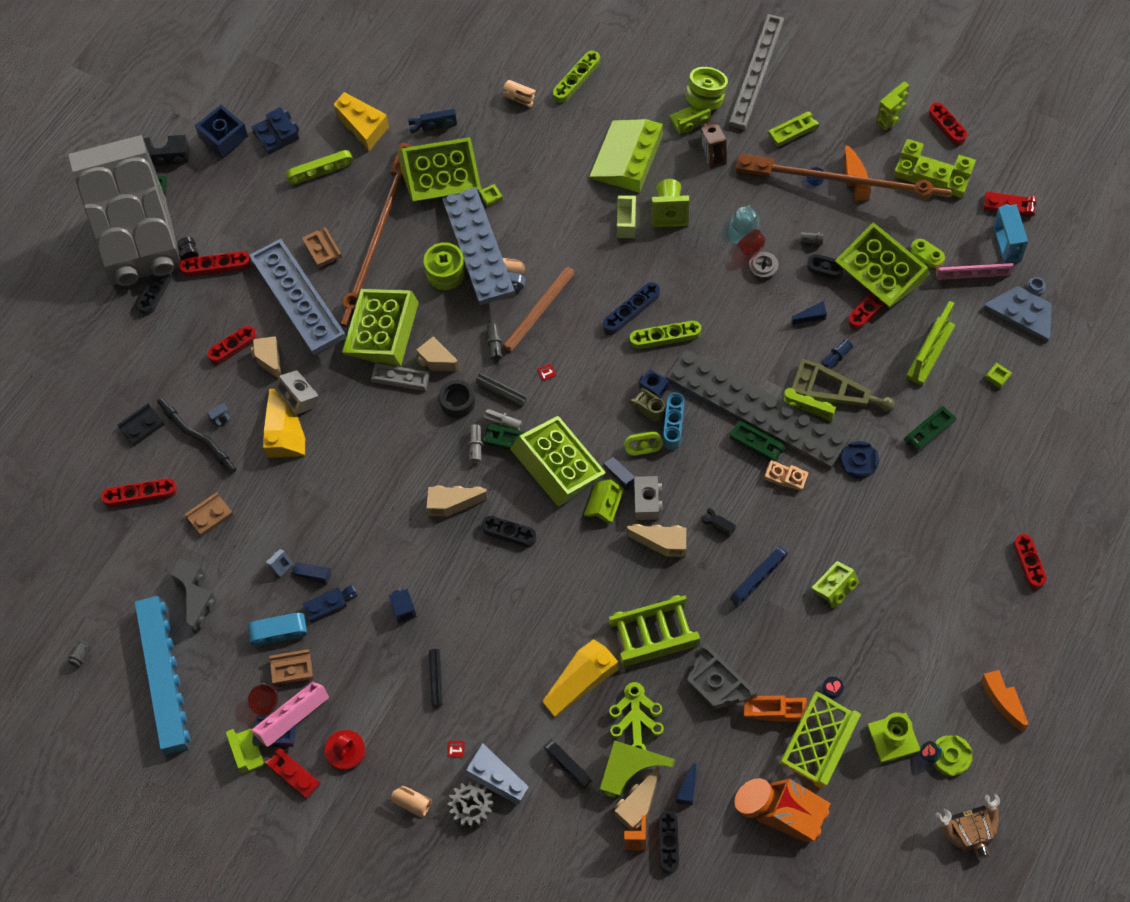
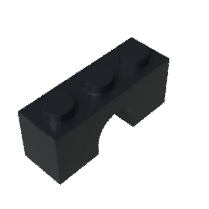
[143,135,189,165]

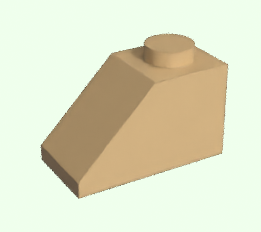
[251,336,281,378]
[416,336,459,372]

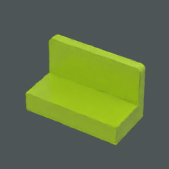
[584,479,624,523]
[226,729,265,774]

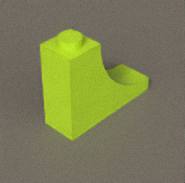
[600,741,675,798]

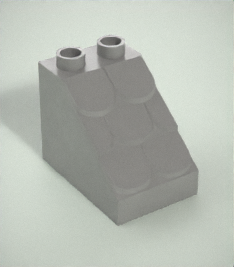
[69,135,181,286]

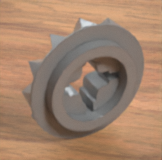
[749,252,779,279]

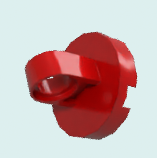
[324,730,366,771]

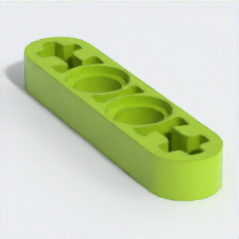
[553,51,600,103]
[285,150,353,185]
[630,321,701,349]

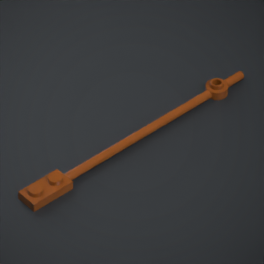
[340,143,414,328]
[735,154,952,199]

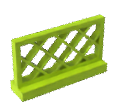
[906,301,955,386]
[780,691,861,789]

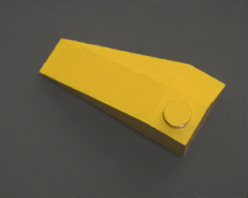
[263,389,306,458]
[542,639,618,717]

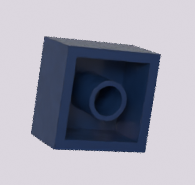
[195,105,248,157]

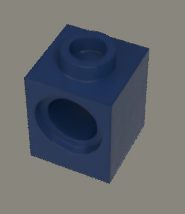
[638,369,669,399]
[389,589,417,623]

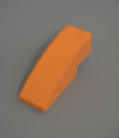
[843,146,871,201]
[981,670,1029,732]
[744,695,809,723]

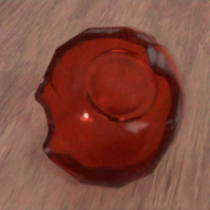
[737,229,766,255]
[248,683,279,715]

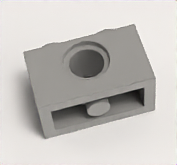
[274,370,318,415]
[634,476,663,520]

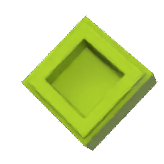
[479,184,503,208]
[985,363,1012,389]

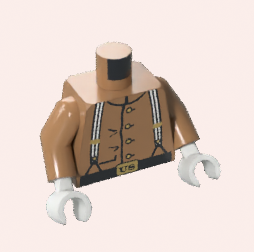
[936,794,1000,859]

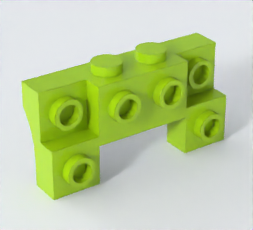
[894,139,976,198]

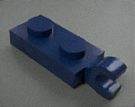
[408,109,457,133]
[302,585,358,623]

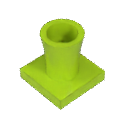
[652,179,689,227]
[867,713,921,764]

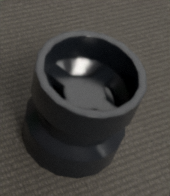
[177,237,199,260]

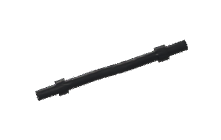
[157,398,237,474]

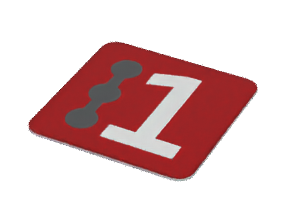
[537,364,556,380]
[447,741,465,757]

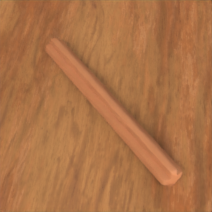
[504,267,574,351]

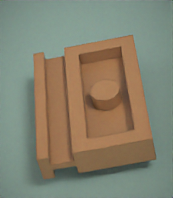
[302,227,342,269]
[185,492,233,537]
[269,649,314,686]

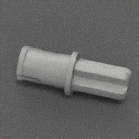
[484,409,522,431]
[468,425,483,463]

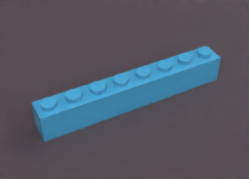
[135,596,191,755]

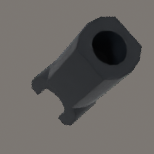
[701,508,736,537]

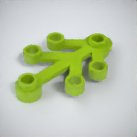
[609,682,664,750]

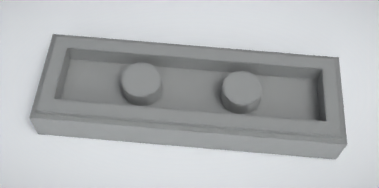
[371,363,430,391]

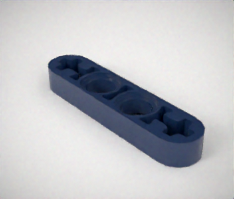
[603,282,660,334]
[730,546,788,606]

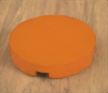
[734,778,774,818]

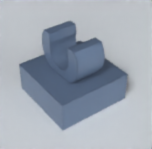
[206,403,230,425]
[266,549,294,577]

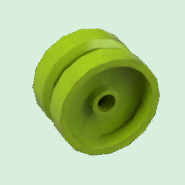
[685,67,728,110]
[423,243,466,290]

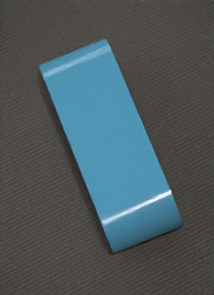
[663,393,684,450]
[247,613,307,646]

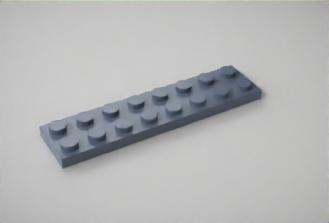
[442,187,516,305]
[249,239,346,355]

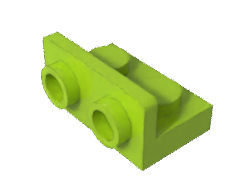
[669,106,711,135]
[812,561,859,609]

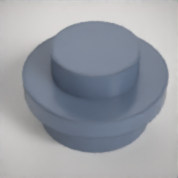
[1027,277,1046,295]

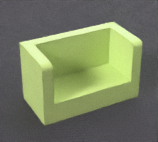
[617,196,636,238]

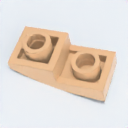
[763,460,808,490]

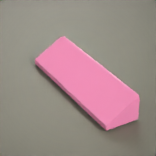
[935,263,1014,280]
[251,681,329,747]

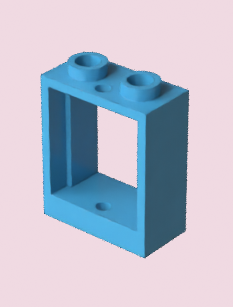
[993,204,1028,264]

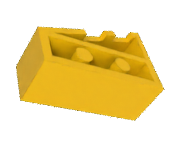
[334,92,389,152]

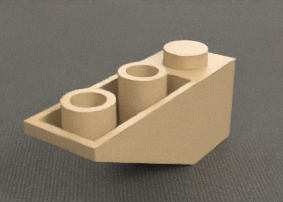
[427,485,488,517]
[627,524,686,557]
[615,766,660,831]

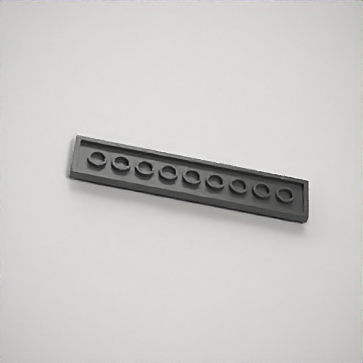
[666,349,850,469]

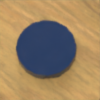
[840,441,879,478]

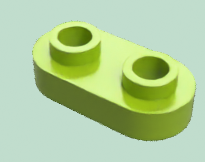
[911,239,945,268]
[624,432,663,455]

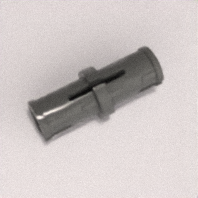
[487,323,502,361]

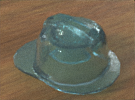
[728,205,760,246]

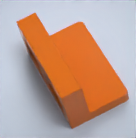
[624,815,646,851]

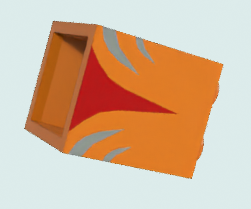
[755,779,831,842]

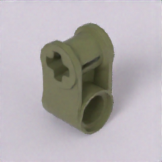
[629,387,665,422]

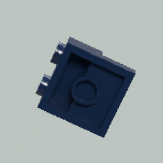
[251,107,300,155]

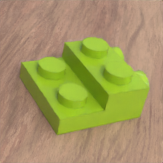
[876,81,910,131]

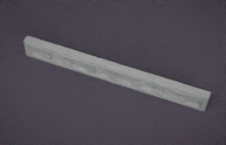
[729,14,784,130]

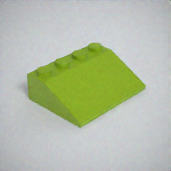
[589,119,663,193]
[398,137,482,202]
[835,222,929,308]
[342,289,419,366]
[510,416,606,507]

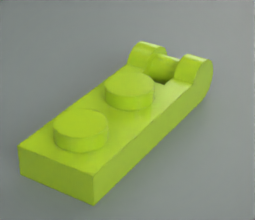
[768,111,820,147]
[783,388,836,422]

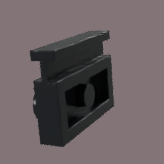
[117,403,165,446]

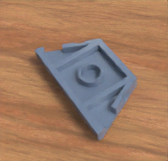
[984,286,1051,343]

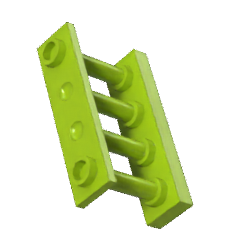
[609,595,700,667]

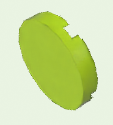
[931,735,972,777]

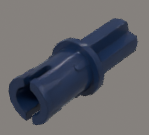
[822,339,853,369]

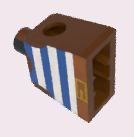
[701,123,727,168]

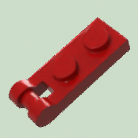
[983,191,1037,217]
[264,747,321,799]

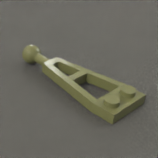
[792,359,895,412]

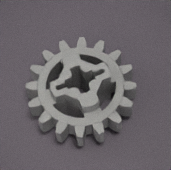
[448,781,493,828]

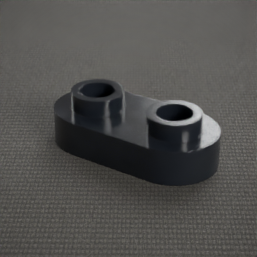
[807,254,844,279]

